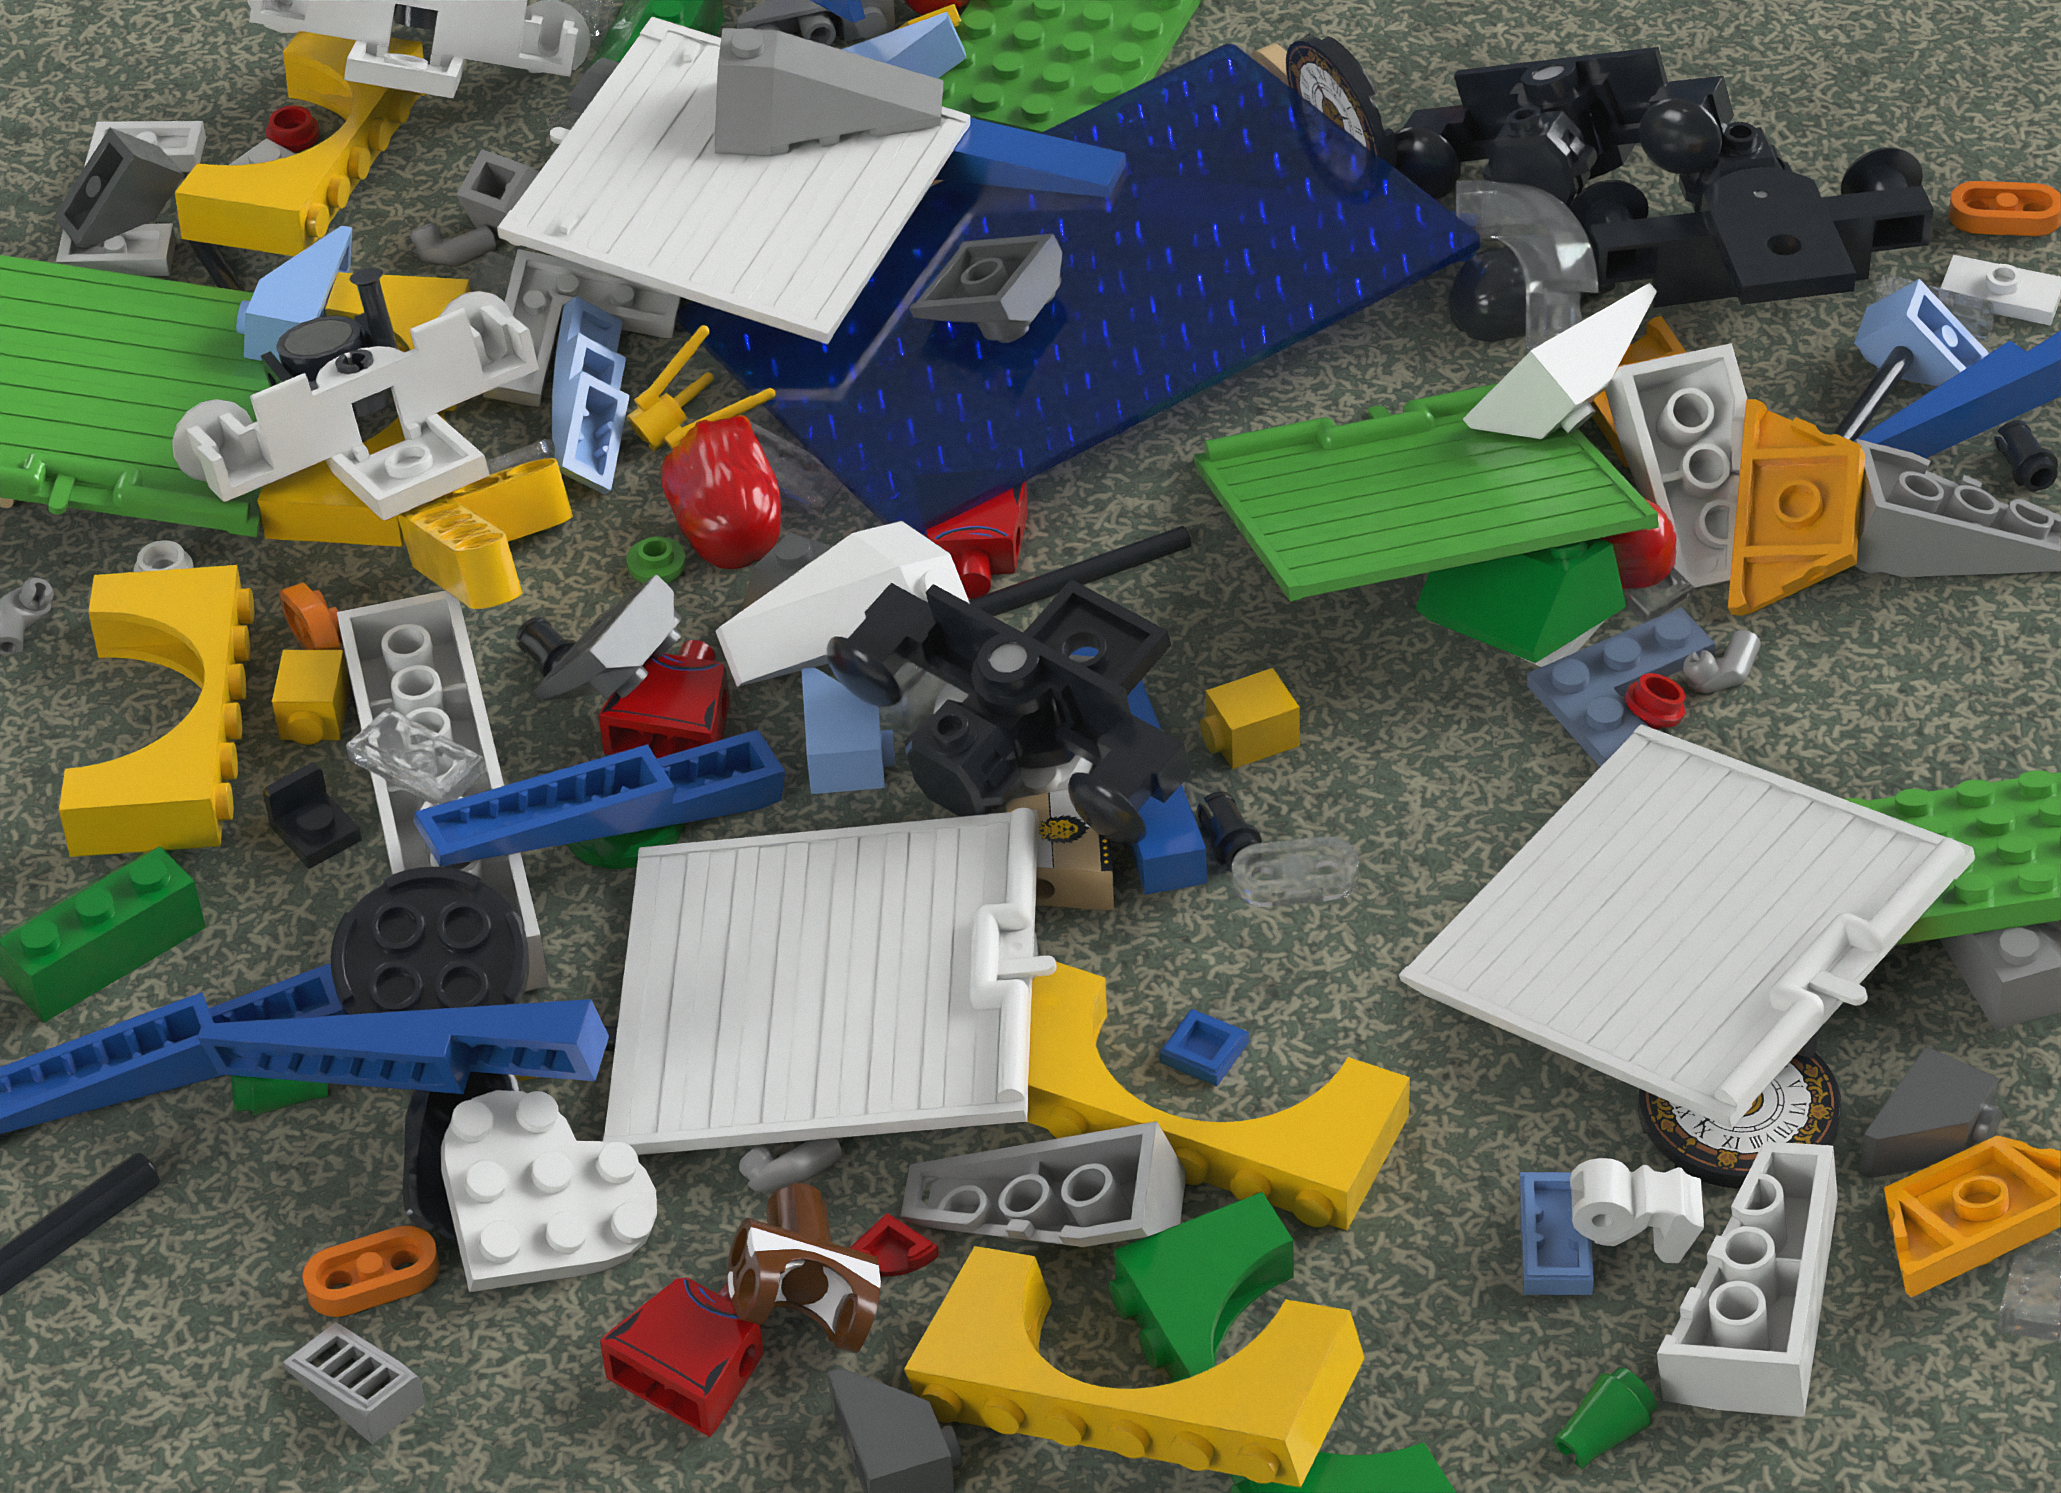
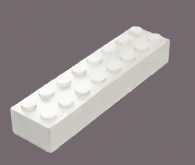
[337,591,549,991]

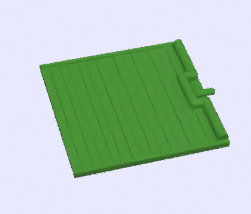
[0,255,269,537]
[1194,383,1659,602]

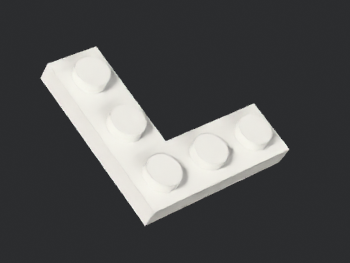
[483,249,681,407]

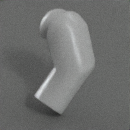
[410,223,496,266]
[0,577,54,654]
[1683,630,1761,694]
[739,1138,842,1194]

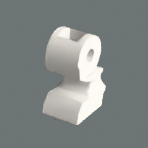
[1570,1158,1704,1263]

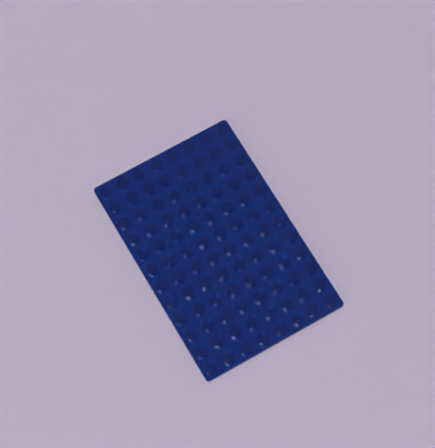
[677,44,1480,534]

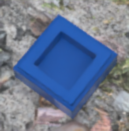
[1159,1009,1249,1086]

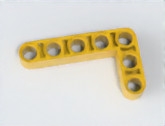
[397,458,573,609]

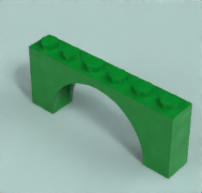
[1109,1192,1456,1493]

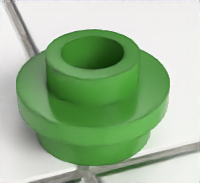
[626,536,686,584]

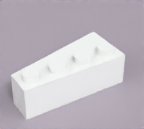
[1657,1141,1838,1417]

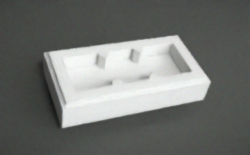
[1939,255,2061,325]

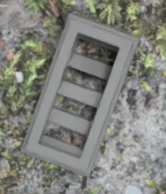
[283,1322,425,1445]

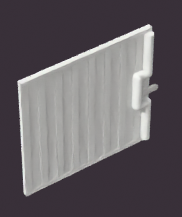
[497,17,970,344]
[1399,724,1975,1128]
[603,808,1057,1155]

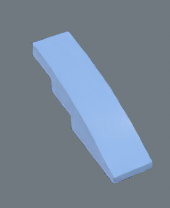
[552,296,630,495]

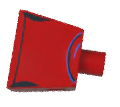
[914,472,1028,599]
[598,640,730,759]
[600,1277,764,1437]

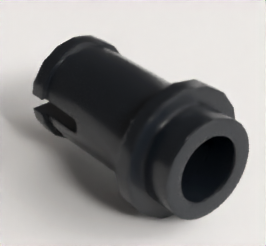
[1994,420,2058,492]
[516,617,576,678]
[1196,791,1262,870]

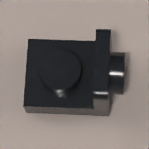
[263,762,362,869]

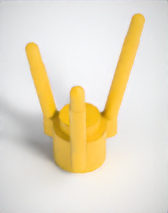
[626,325,776,452]

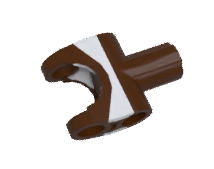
[727,1183,881,1354]

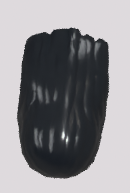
[1449,237,1615,342]
[402,1072,521,1242]

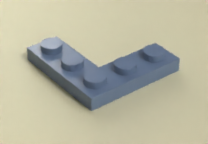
[1527,607,1716,767]

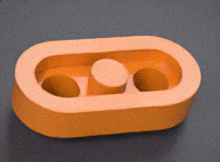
[1948,181,2061,236]
[279,582,342,650]
[302,1226,440,1317]

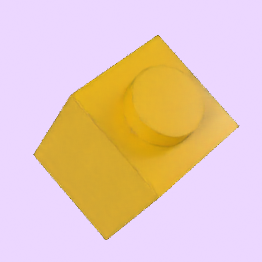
[272,650,351,745]
[1200,668,1300,769]

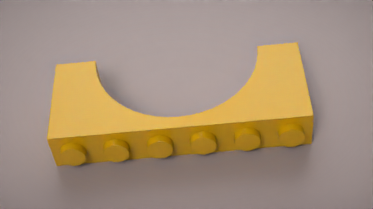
[175,31,425,256]
[257,272,471,547]
[59,565,255,857]
[1014,962,1410,1231]
[904,1246,1365,1487]

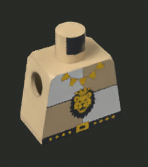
[1006,789,1114,910]

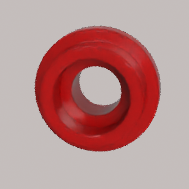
[265,105,320,152]
[1624,673,1686,729]

